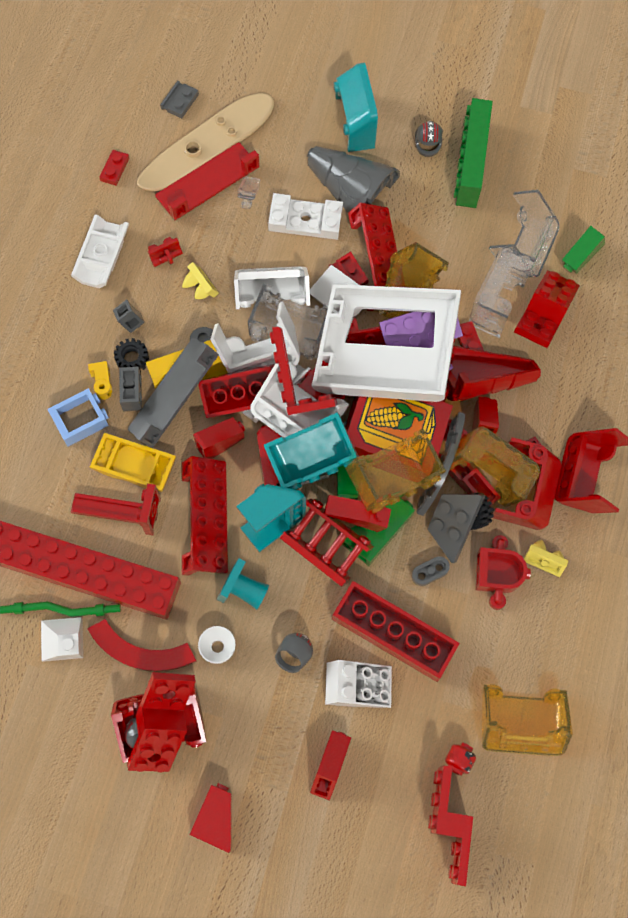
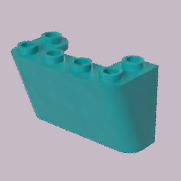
[264,412,359,490]

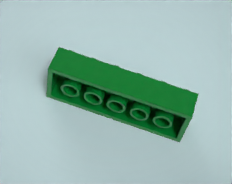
[453,98,493,208]

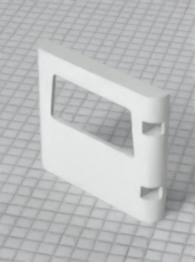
[312,284,461,402]

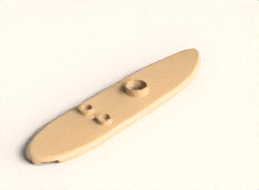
[137,93,274,191]

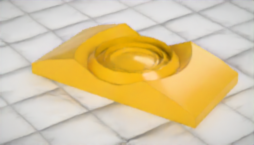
[90,433,176,492]

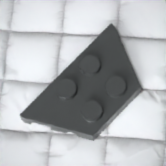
[428,494,485,563]

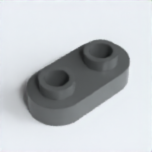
[412,556,450,586]

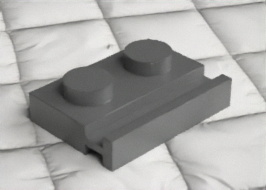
[160,80,199,119]

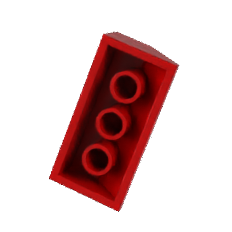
[198,364,275,418]

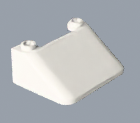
[251,362,349,438]

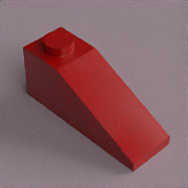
[324,495,391,532]

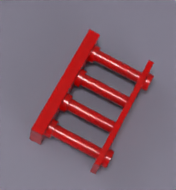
[280,499,374,587]

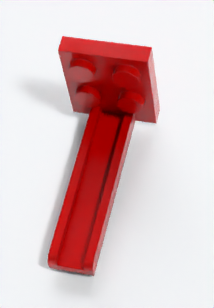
[270,327,337,415]
[70,483,161,536]

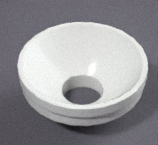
[198,626,236,664]

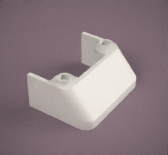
[234,266,310,309]
[210,302,300,373]

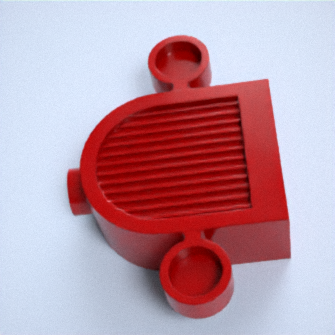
[476,535,531,610]

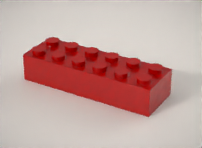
[332,581,460,682]

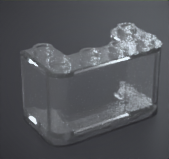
[469,247,536,338]
[248,284,333,360]

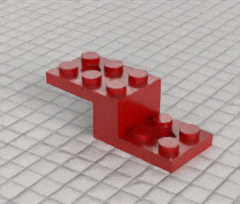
[514,270,580,348]
[127,672,196,773]
[428,765,474,887]

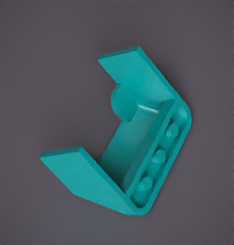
[333,62,378,152]
[236,484,306,553]

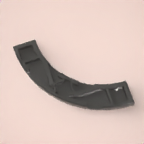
[417,412,465,516]

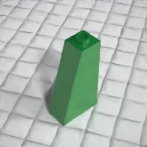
[342,498,415,567]

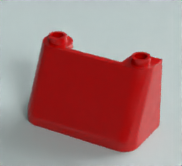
[111,685,206,763]

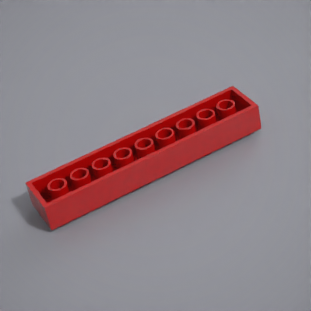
[0,521,181,620]

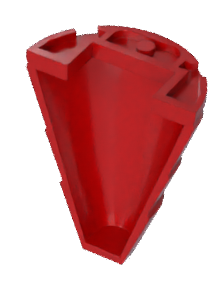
[446,345,541,401]

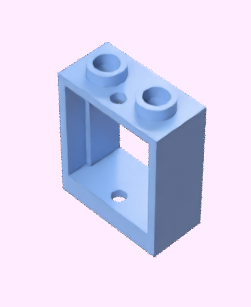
[47,388,109,446]

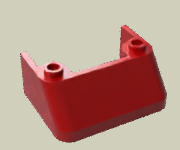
[554,428,628,514]
[491,437,561,530]

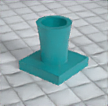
[216,558,270,610]

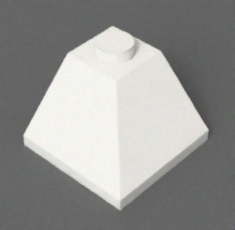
[41,617,83,662]

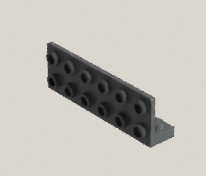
[128,338,219,448]

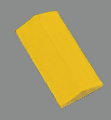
[146,340,228,389]

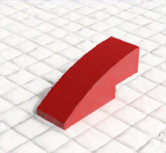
[448,454,501,506]

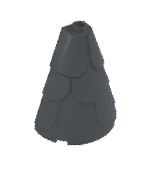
[307,146,400,212]

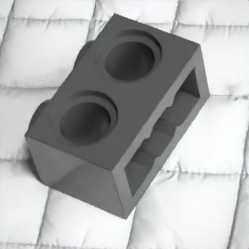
[119,367,142,411]

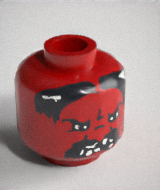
[445,742,476,776]

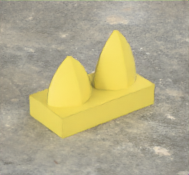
[182,262,219,299]
[524,540,568,577]

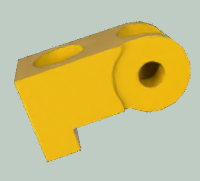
[88,361,112,400]

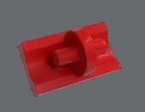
[148,237,183,267]

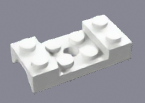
[268,193,343,240]

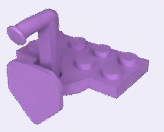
[379,311,463,370]

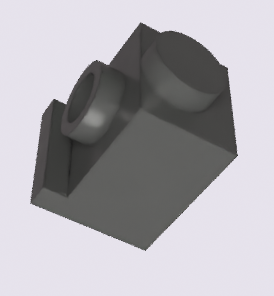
[113,300,145,333]

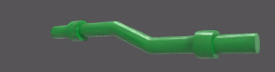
[0,601,121,617]

